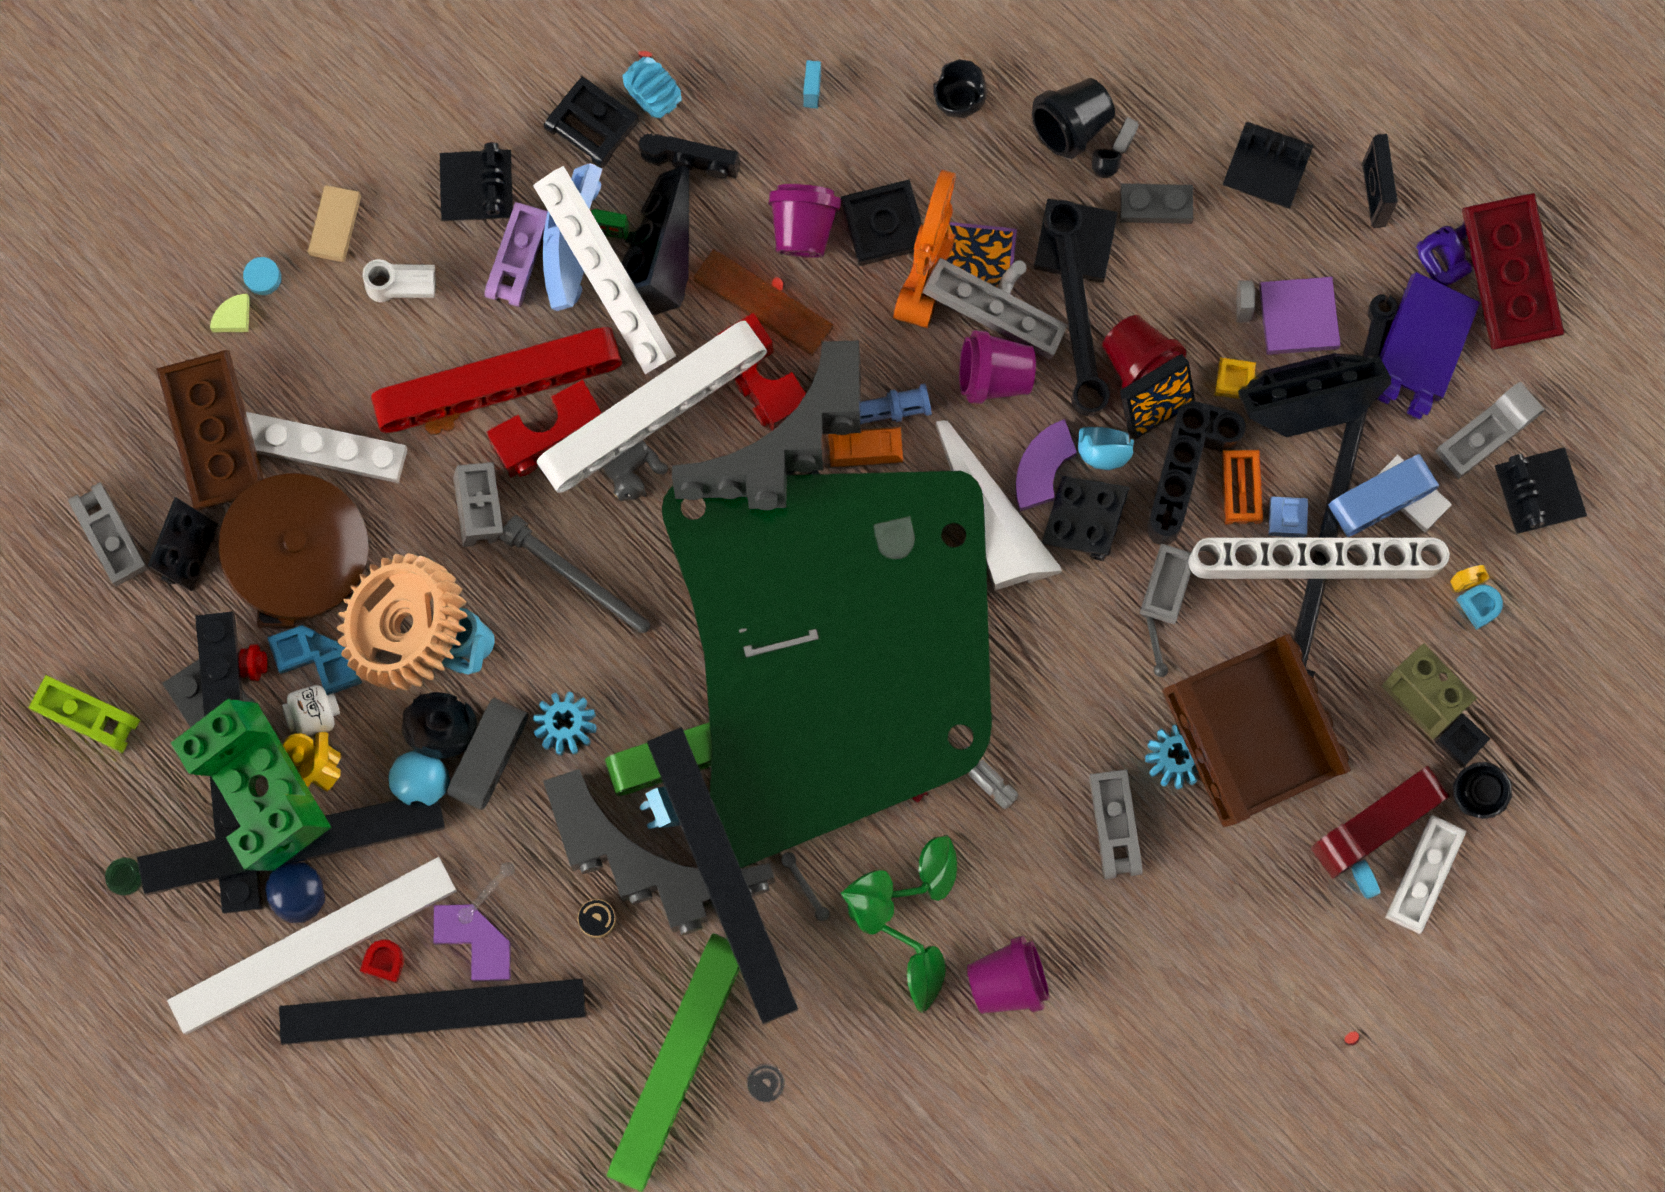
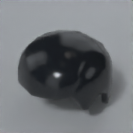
[933,59,988,118]
[1453,762,1512,819]

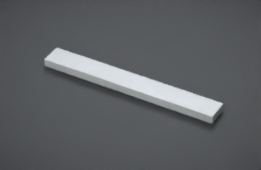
[167,857,457,1035]

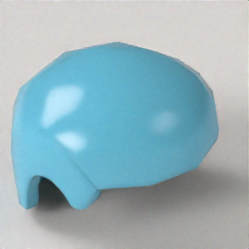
[1078,427,1134,470]
[388,750,450,806]

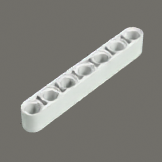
[537,321,767,493]
[1188,538,1450,579]

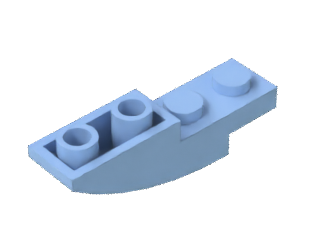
[543,163,602,311]

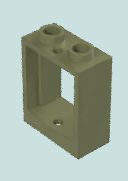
[1382,643,1477,740]

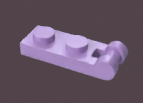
[485,202,547,307]

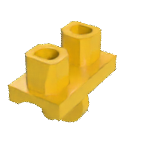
[282,732,341,792]

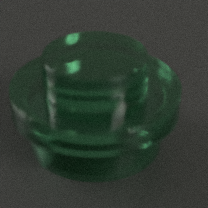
[105,858,142,896]

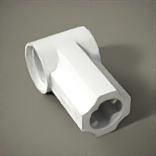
[362,259,436,302]

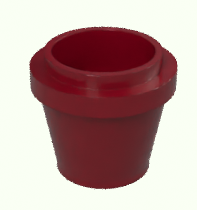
[1102,315,1187,388]

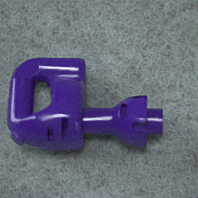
[1416,221,1473,286]

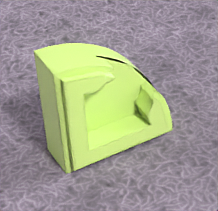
[210,294,250,332]

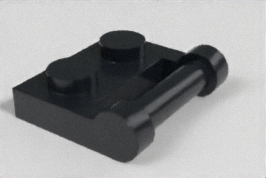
[544,76,639,168]

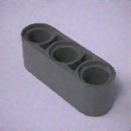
[447,698,529,810]

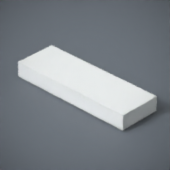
[1385,815,1466,934]

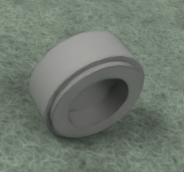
[1112,117,1139,154]

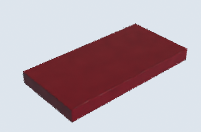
[1462,193,1565,350]

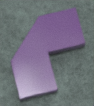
[434,904,511,982]

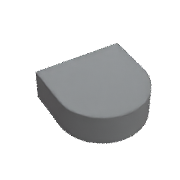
[1236,280,1255,323]

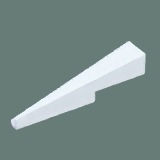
[936,420,1062,591]

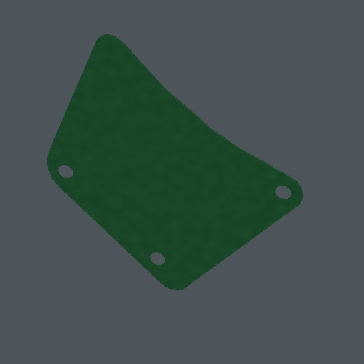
[662,470,992,869]

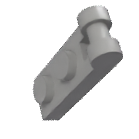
[68,482,148,587]
[1089,769,1143,879]

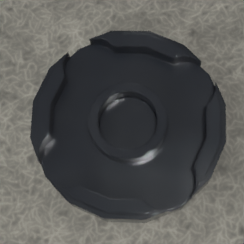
[402,692,477,759]

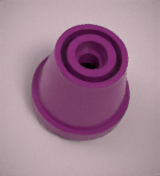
[768,184,841,258]
[959,330,1036,404]
[967,936,1050,1014]

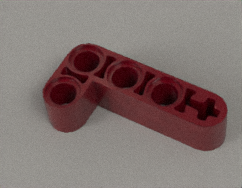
[1310,766,1450,879]

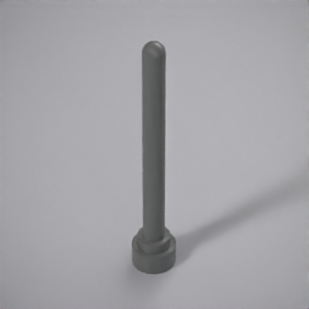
[499,515,650,633]

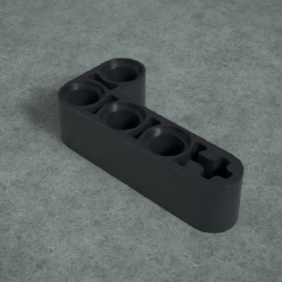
[1147,401,1246,545]

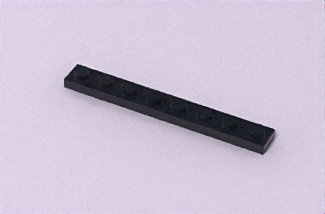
[195,611,262,914]

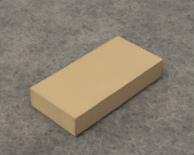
[308,185,361,262]

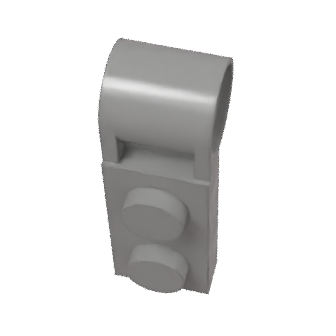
[1435,382,1545,479]

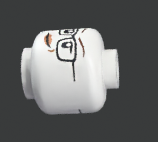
[282,685,340,737]

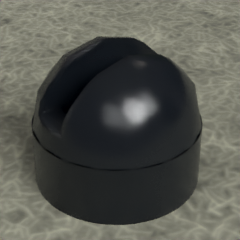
[1092,149,1122,178]

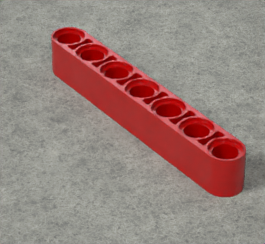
[371,327,623,433]

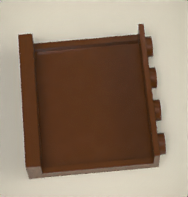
[1162,633,1351,828]

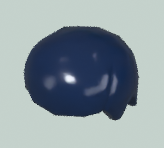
[266,862,326,923]

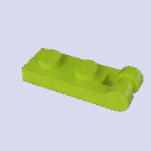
[28,675,140,754]

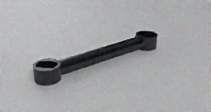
[1044,200,1110,416]

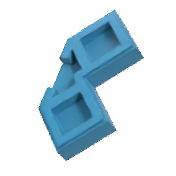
[267,625,362,695]

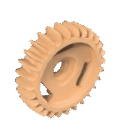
[336,553,467,691]

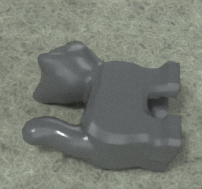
[602,440,668,501]

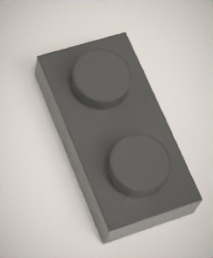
[1120,183,1193,224]

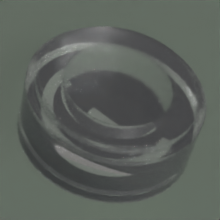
[747,1064,785,1103]

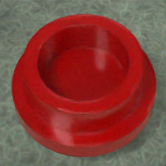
[239,644,268,681]

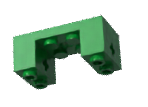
[171,699,332,871]

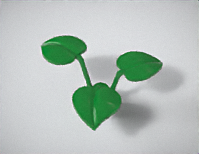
[841,835,957,1013]

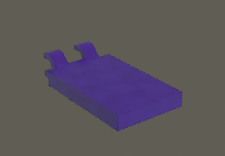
[1377,272,1480,420]

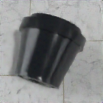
[1032,78,1115,159]

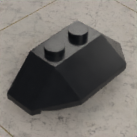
[1238,353,1391,437]

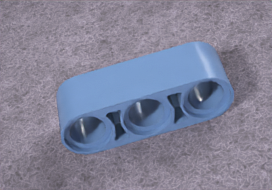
[1328,454,1439,537]

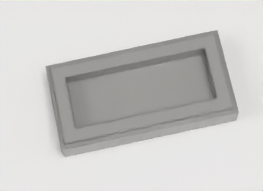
[1139,543,1191,625]

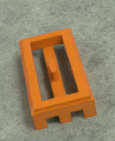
[1222,450,1263,524]

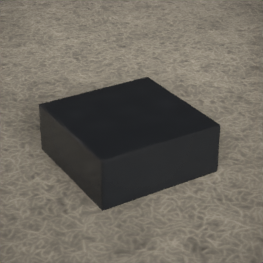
[1435,713,1491,767]

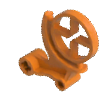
[893,169,956,328]

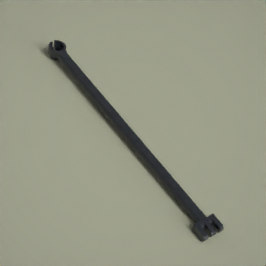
[1293,294,1398,678]

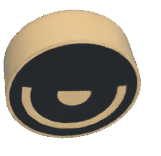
[578,899,616,938]

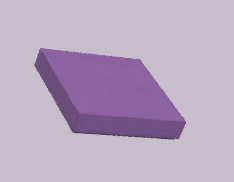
[1259,277,1341,355]

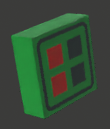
[591,209,629,240]

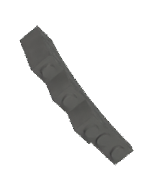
[672,340,861,510]
[543,769,775,935]

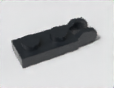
[638,133,740,179]

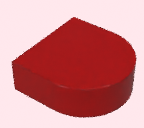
[360,939,404,983]

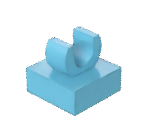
[640,787,680,829]

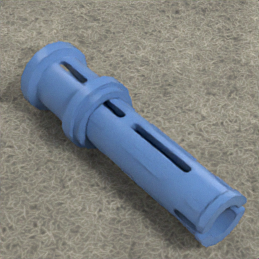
[861,383,932,424]

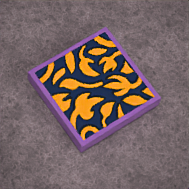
[947,222,1017,295]

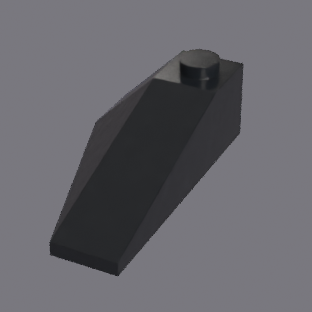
[621,165,689,315]

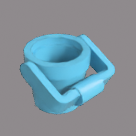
[442,608,495,675]

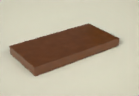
[156,350,264,510]

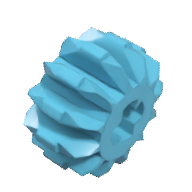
[622,57,682,118]
[533,692,597,756]
[1145,725,1199,789]

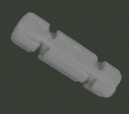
[964,747,1018,809]

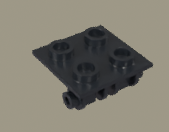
[1222,121,1314,209]
[440,142,513,221]
[1494,447,1587,534]
[1042,476,1129,561]
[148,497,218,591]

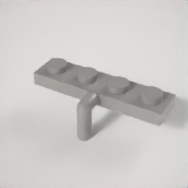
[922,258,1068,359]

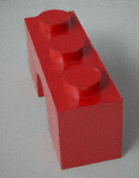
[716,312,806,431]
[486,380,602,478]

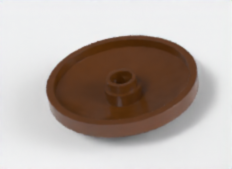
[218,473,369,620]

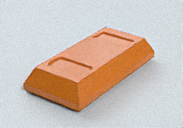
[828,427,903,467]

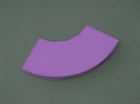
[1015,419,1077,512]

